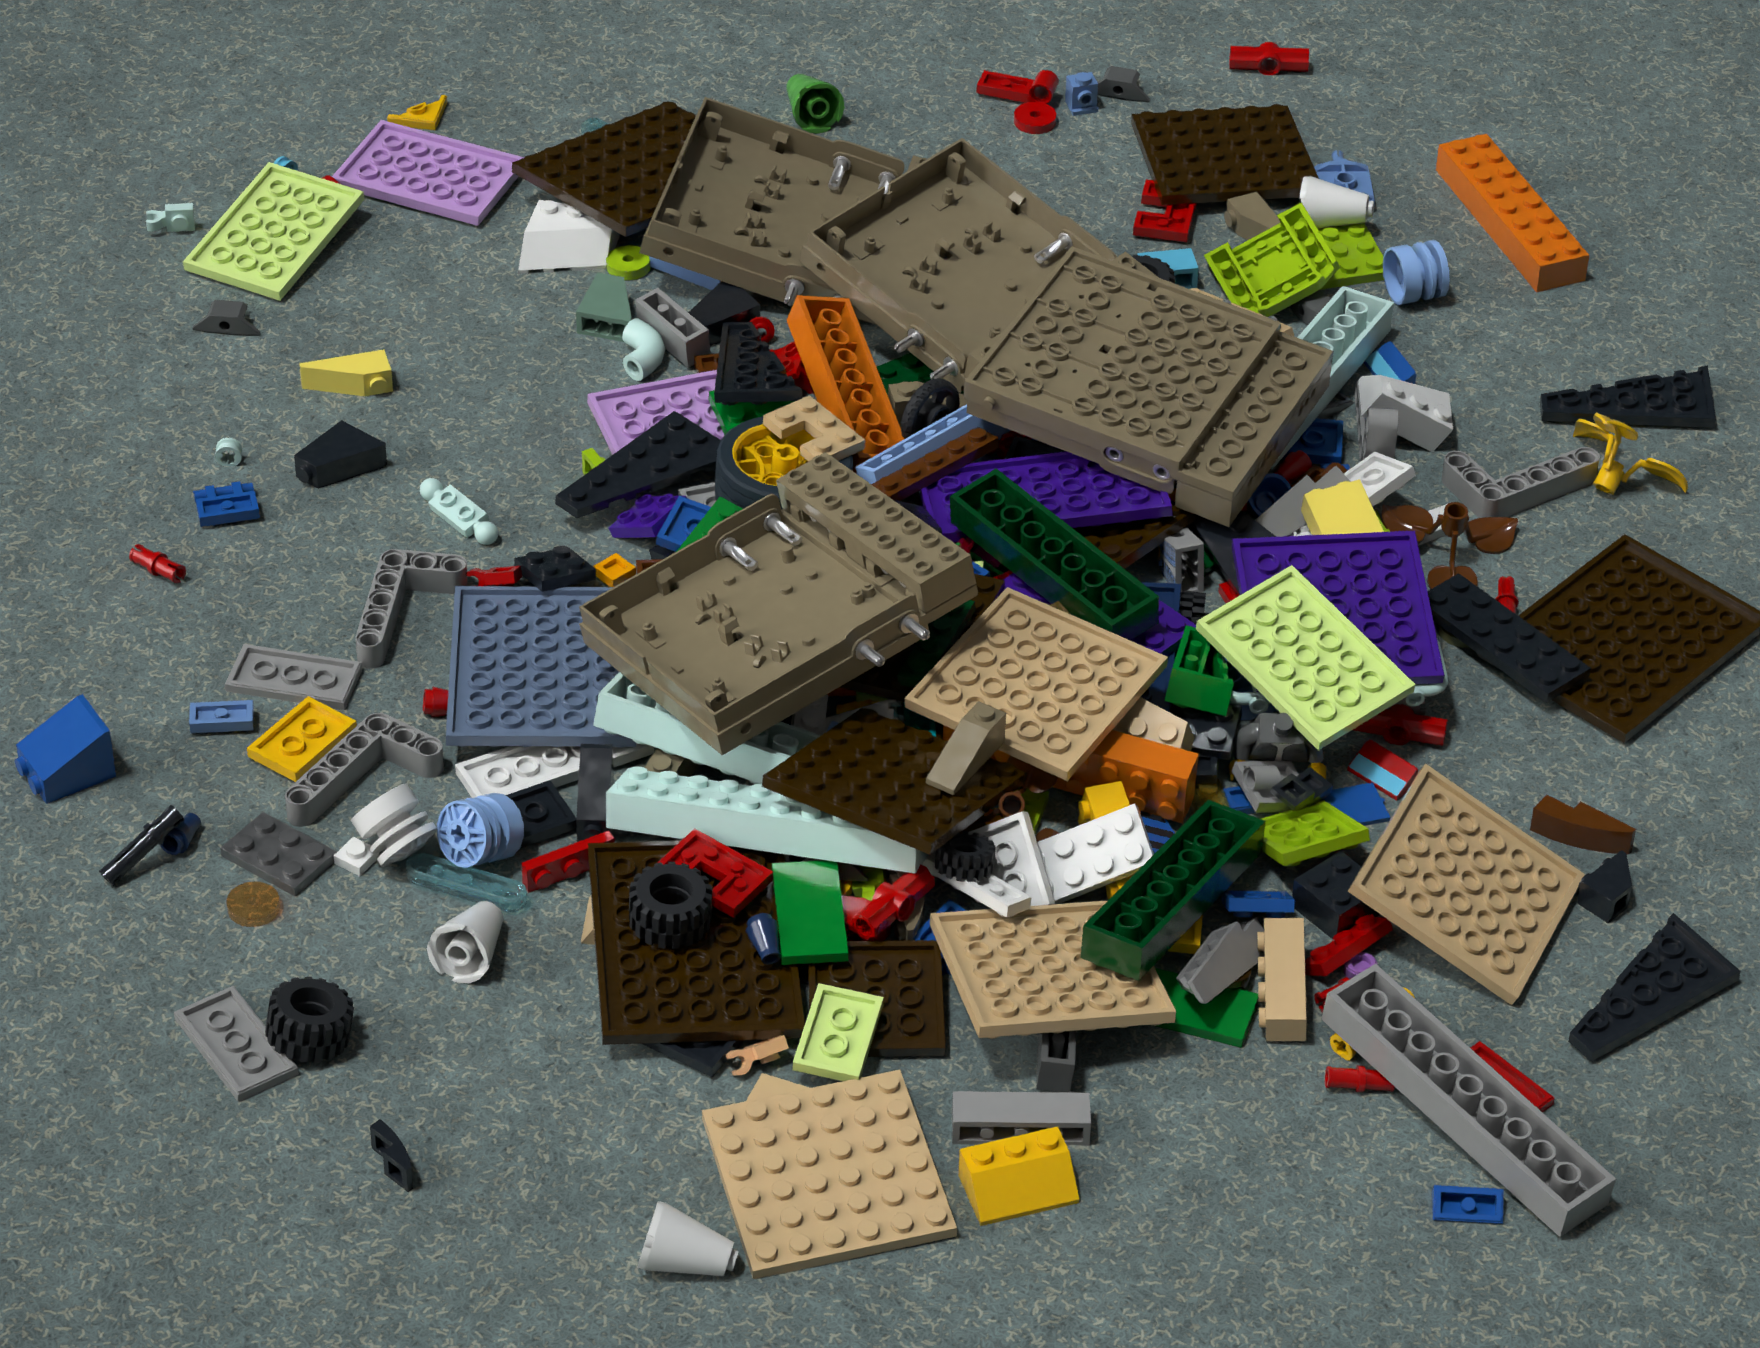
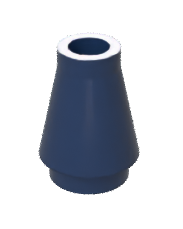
[161,813,201,855]
[745,913,781,965]

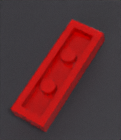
[522,830,615,893]
[1305,915,1393,976]

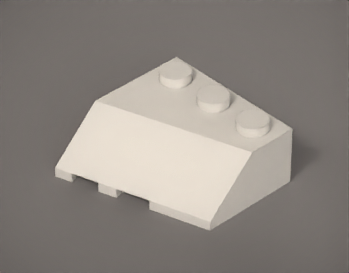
[518,200,620,274]
[1358,375,1453,452]

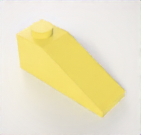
[299,349,393,396]

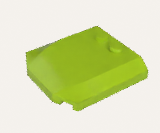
[1204,202,1340,317]

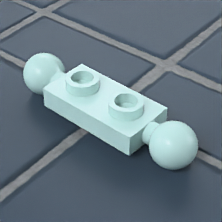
[420,478,498,545]

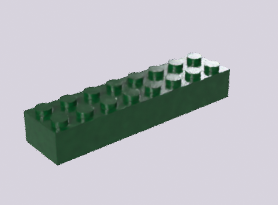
[950,468,1159,641]
[1080,800,1266,981]

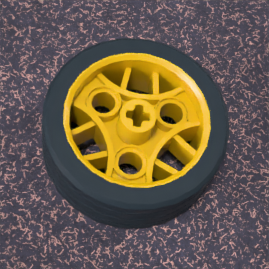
[715,417,853,510]

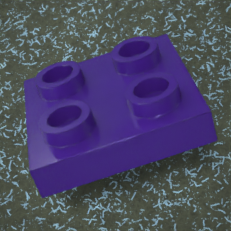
[609,494,687,538]

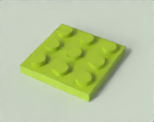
[1319,223,1384,290]
[1261,800,1370,867]

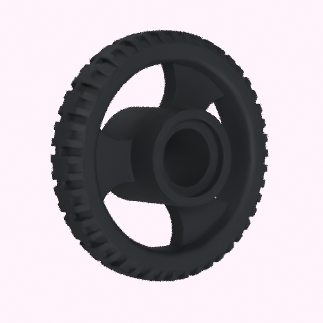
[901,378,960,439]

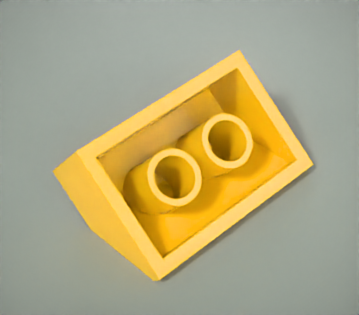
[958,1126,1079,1226]

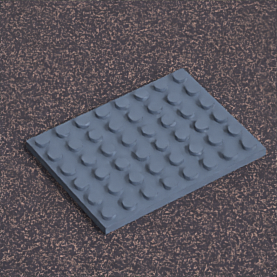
[446,586,636,748]

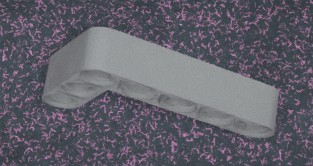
[1355,381,1399,462]
[1442,447,1600,518]
[355,549,468,669]
[285,713,444,827]

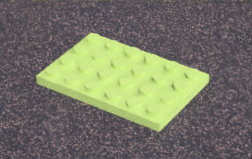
[183,162,365,301]
[1196,565,1415,751]

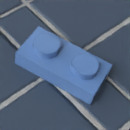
[189,700,254,733]

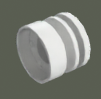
[351,783,437,867]

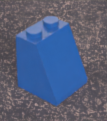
[15,694,116,804]

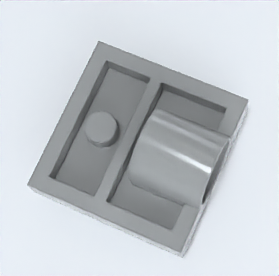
[1232,761,1299,813]

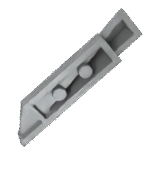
[1255,466,1351,537]
[1176,917,1264,1004]

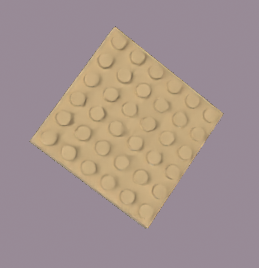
[905,587,1168,781]
[1348,763,1585,1005]
[930,900,1176,1039]
[702,1070,957,1279]

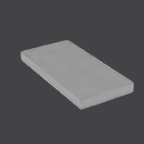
[225,644,363,710]
[174,986,299,1102]

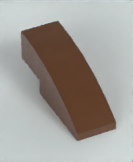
[1530,795,1636,854]

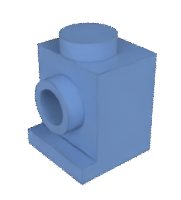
[1065,72,1098,116]

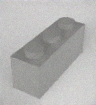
[635,288,711,368]

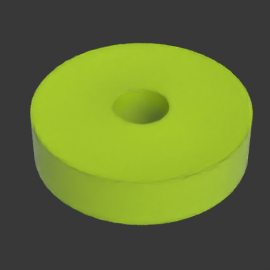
[606,245,651,280]

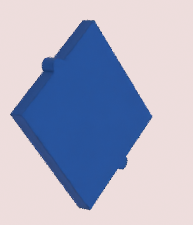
[1322,782,1391,826]

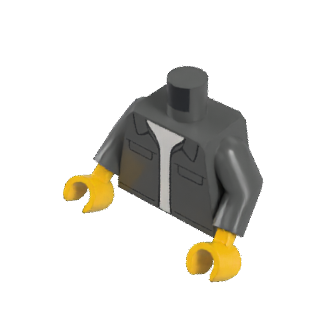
[1228,713,1327,781]

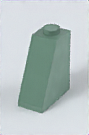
[576,272,632,342]

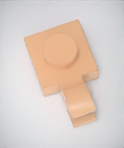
[726,1035,789,1076]

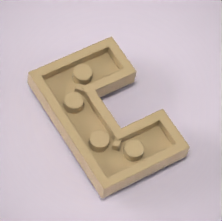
[763,395,865,461]

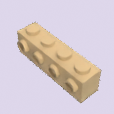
[1257,918,1306,1041]

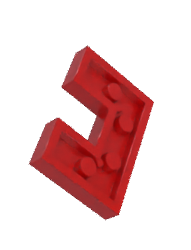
[1133,179,1197,242]
[657,828,773,918]

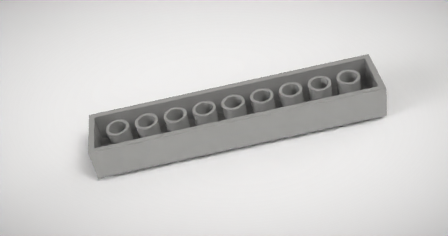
[1321,964,1616,1237]

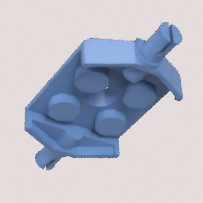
[1314,150,1375,226]

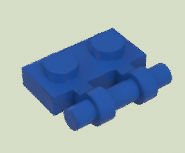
[193,481,260,527]

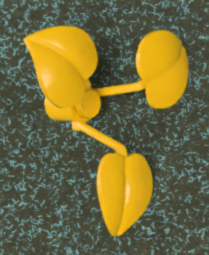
[1573,413,1688,495]

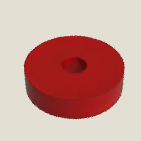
[1014,102,1056,134]

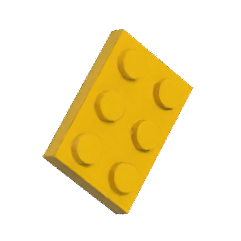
[247,696,357,782]

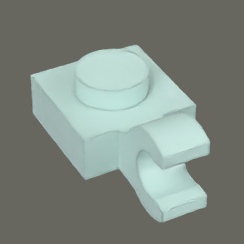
[146,203,195,232]

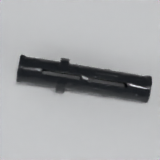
[99,805,185,886]

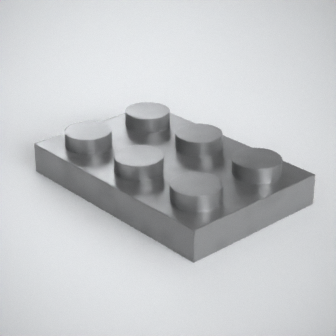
[220,812,337,896]

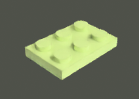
[793,983,884,1081]

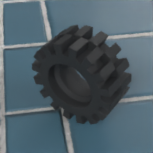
[1180,591,1206,624]
[935,831,996,882]

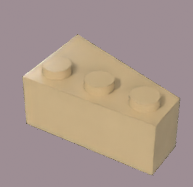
[1112,697,1195,751]

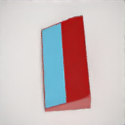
[1347,739,1418,801]

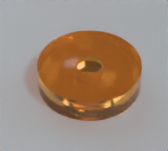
[226,881,280,927]

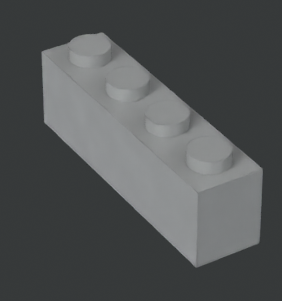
[952,1091,1091,1146]

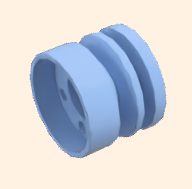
[1383,240,1450,305]
[437,793,524,868]

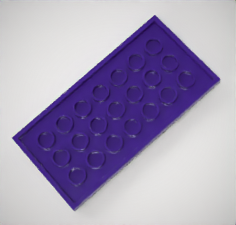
[919,452,1172,543]

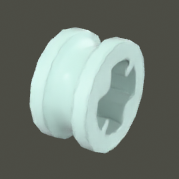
[215,438,242,466]

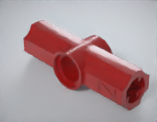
[1229,42,1309,75]
[1353,704,1448,746]
[852,864,935,940]

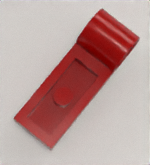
[976,70,1059,104]

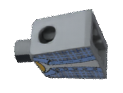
[1158,528,1204,592]

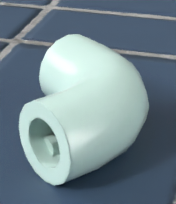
[622,318,665,381]

